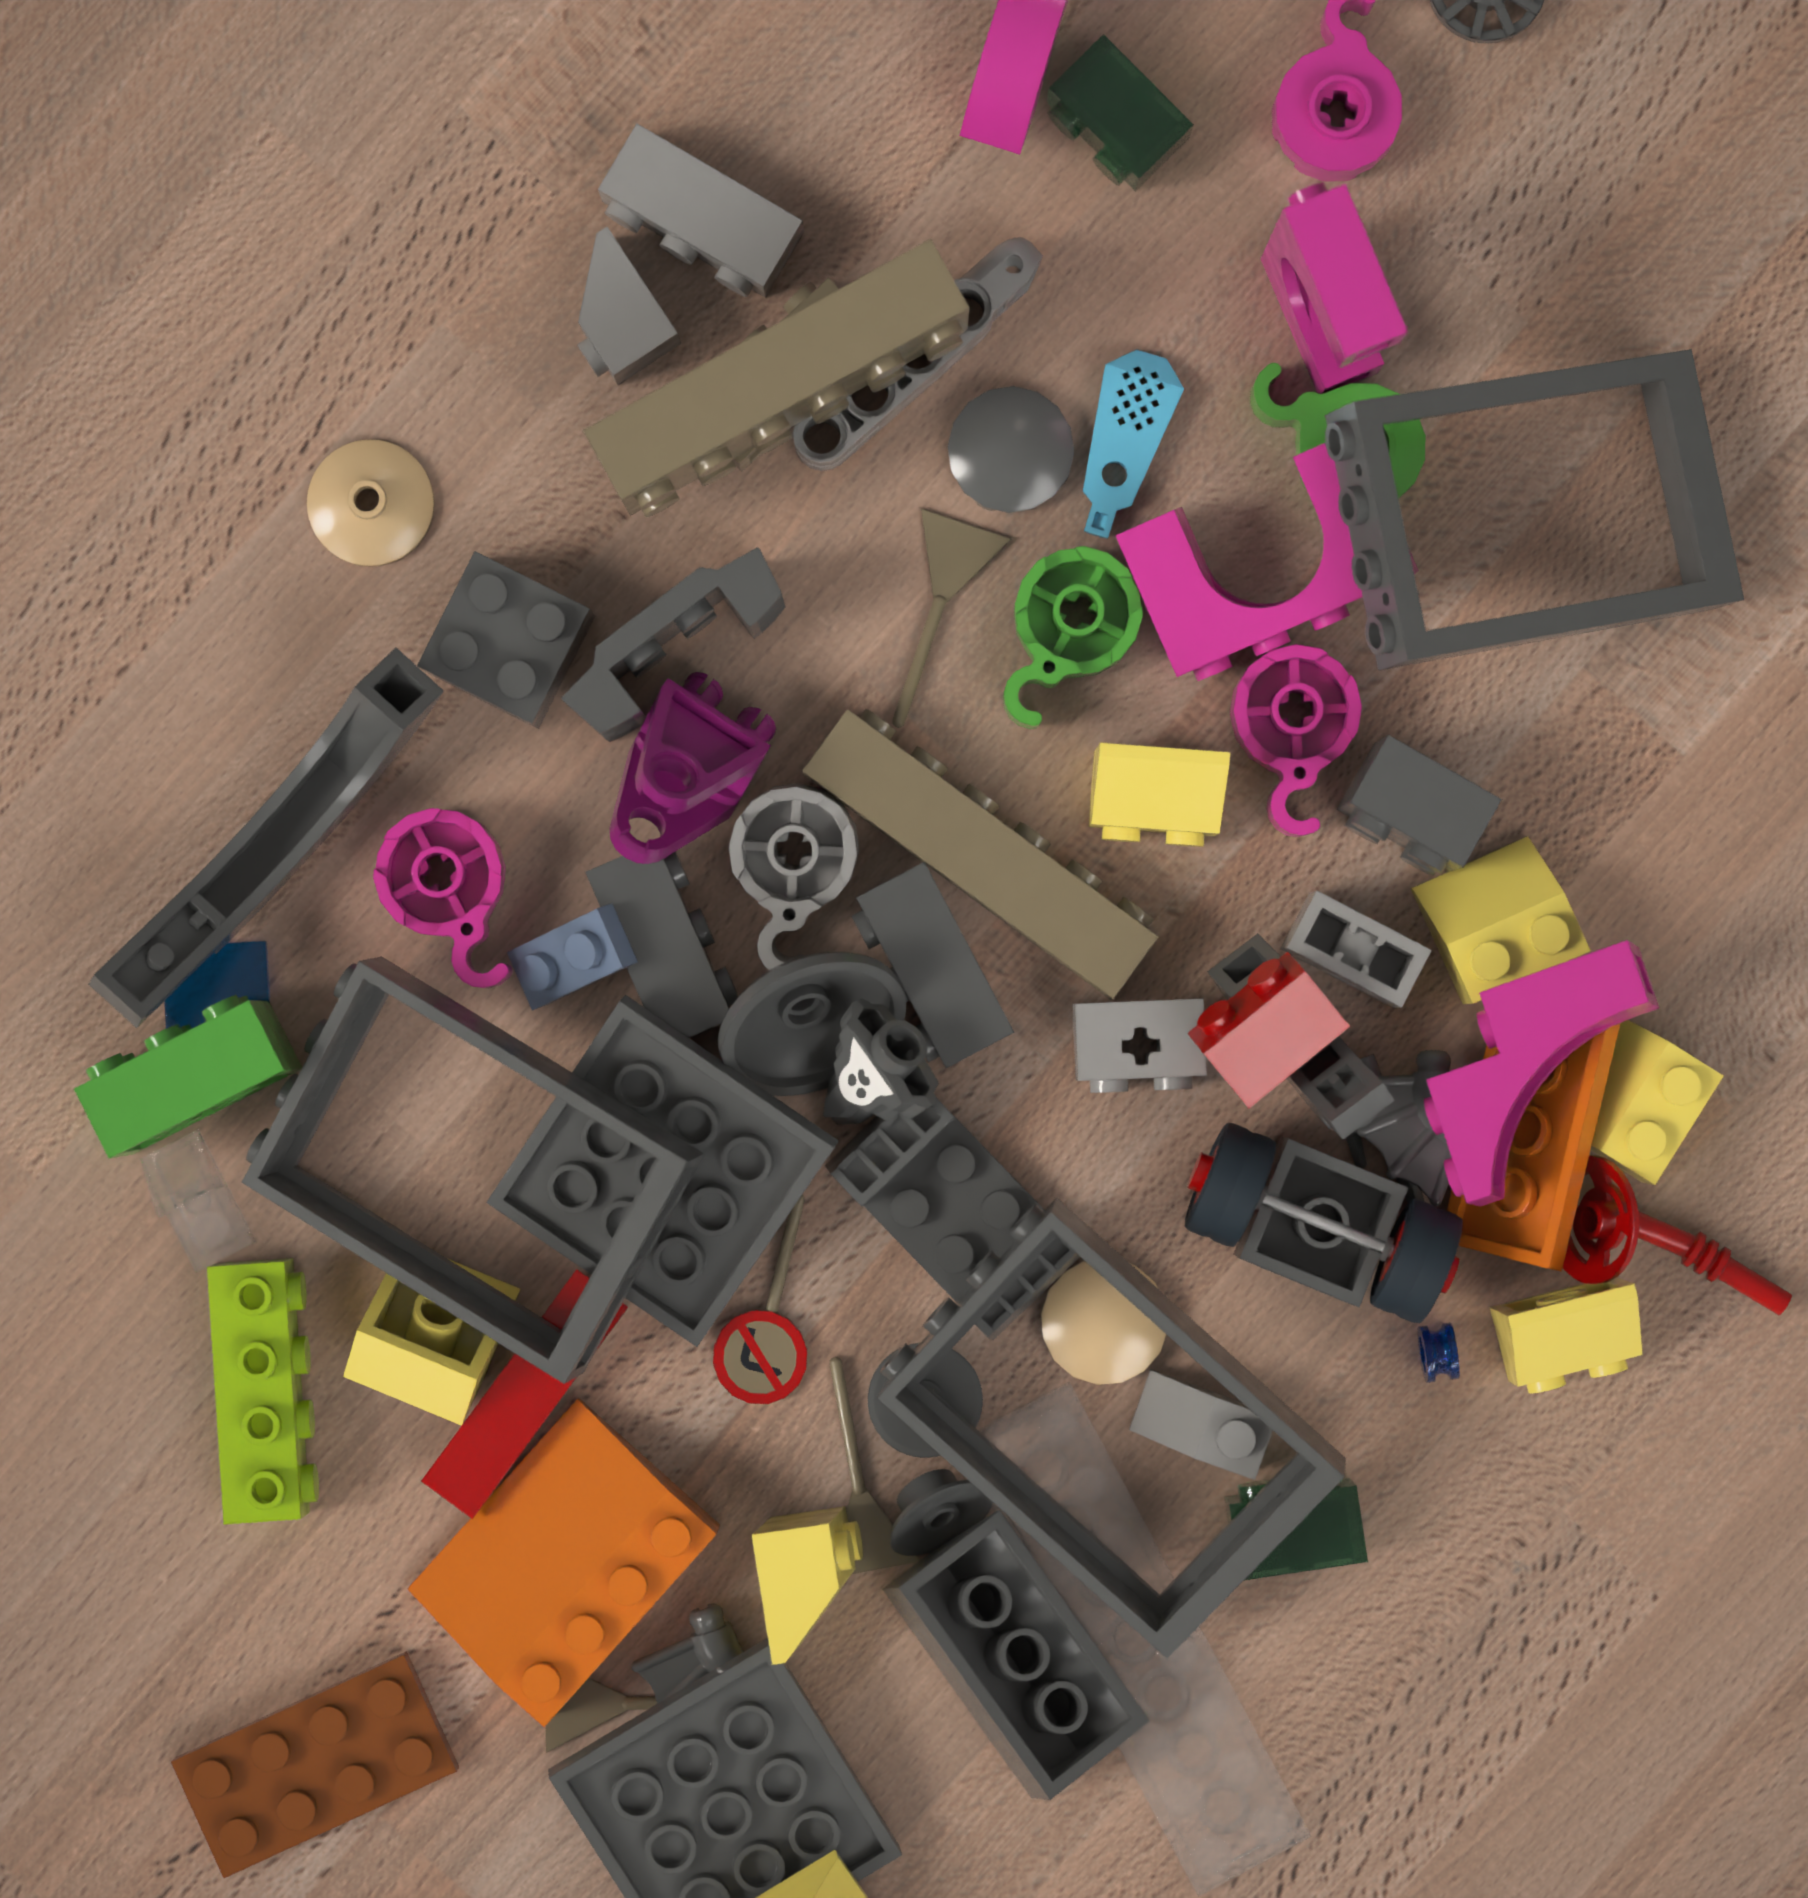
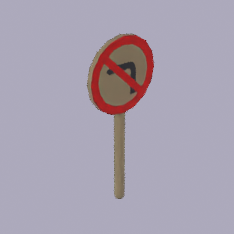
[713,1195,808,1404]

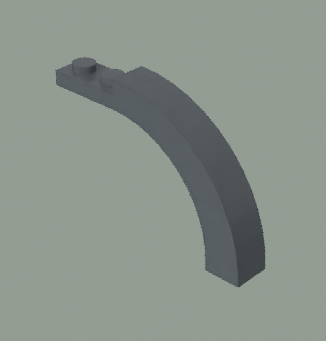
[88,647,444,1028]

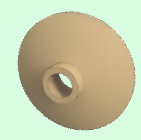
[307,439,434,567]

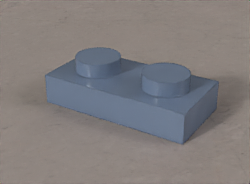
[507,903,638,1010]

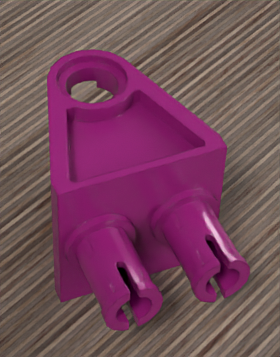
[609,672,776,864]

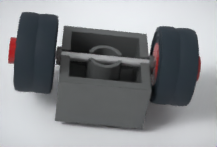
[1185,1123,1463,1323]

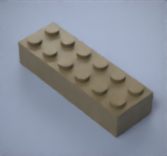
[583,239,969,517]

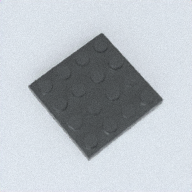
[486,995,839,1347]
[548,1638,902,1898]

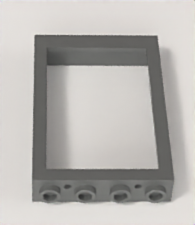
[1325,349,1744,671]
[241,956,705,1384]
[877,1197,1346,1659]

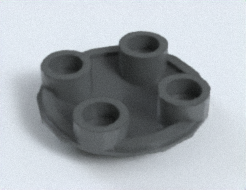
[947,386,1074,513]

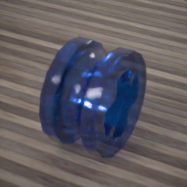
[1418,1322,1460,1383]

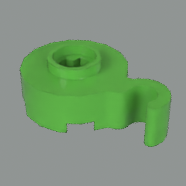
[1250,363,1426,499]
[1003,546,1143,729]

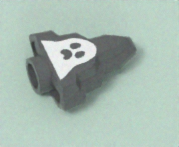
[823,999,939,1125]

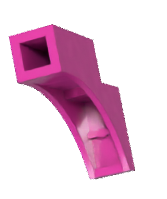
[1424,940,1660,1207]

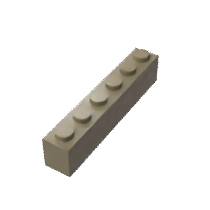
[802,709,1159,999]

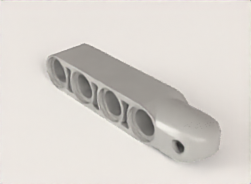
[793,237,1043,471]

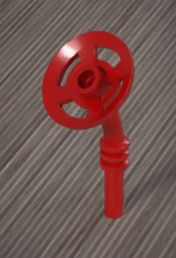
[1562,1155,1792,1316]

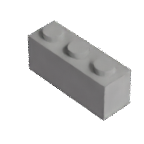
[598,124,804,298]

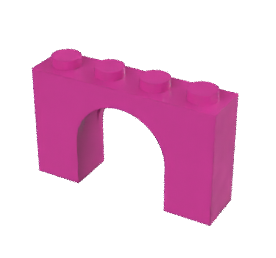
[1260,182,1408,394]
[1115,443,1419,681]

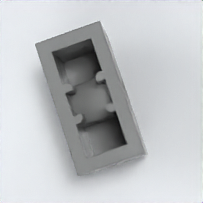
[1280,890,1432,1008]
[1072,998,1207,1093]

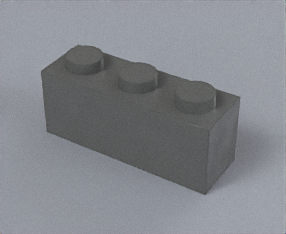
[585,851,739,1038]
[851,862,1014,1068]

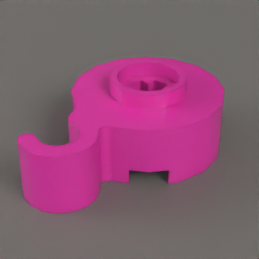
[1272,0,1402,182]
[1230,644,1362,837]
[373,808,513,988]

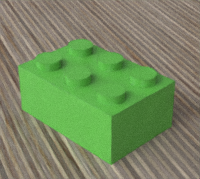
[74,995,302,1159]

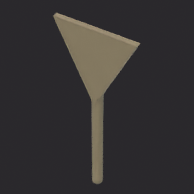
[892,509,1011,728]
[829,1357,920,1574]
[546,1678,657,1753]

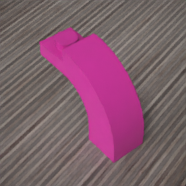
[959,0,1069,155]

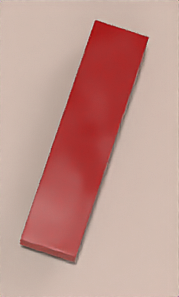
[421,1269,628,1520]

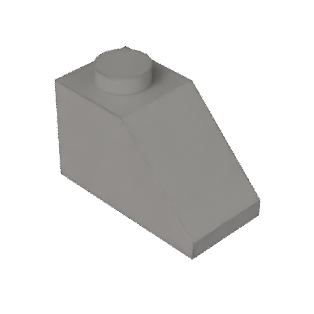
[577,227,681,385]
[1129,1369,1273,1480]

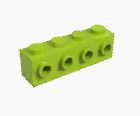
[207,1258,319,1525]

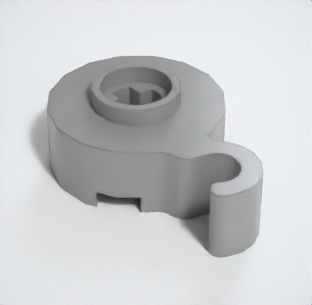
[729,783,859,970]

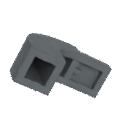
[1207,933,1395,1139]

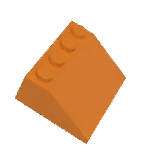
[408,1397,720,1727]

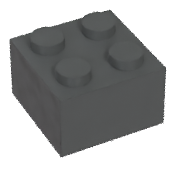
[417,551,595,729]
[1336,735,1502,876]

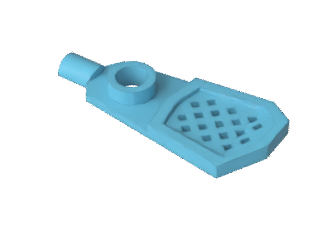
[1083,349,1184,539]

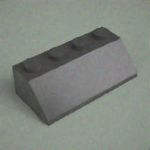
[882,1510,1150,1800]

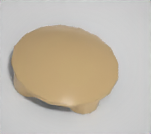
[1041,1261,1166,1385]

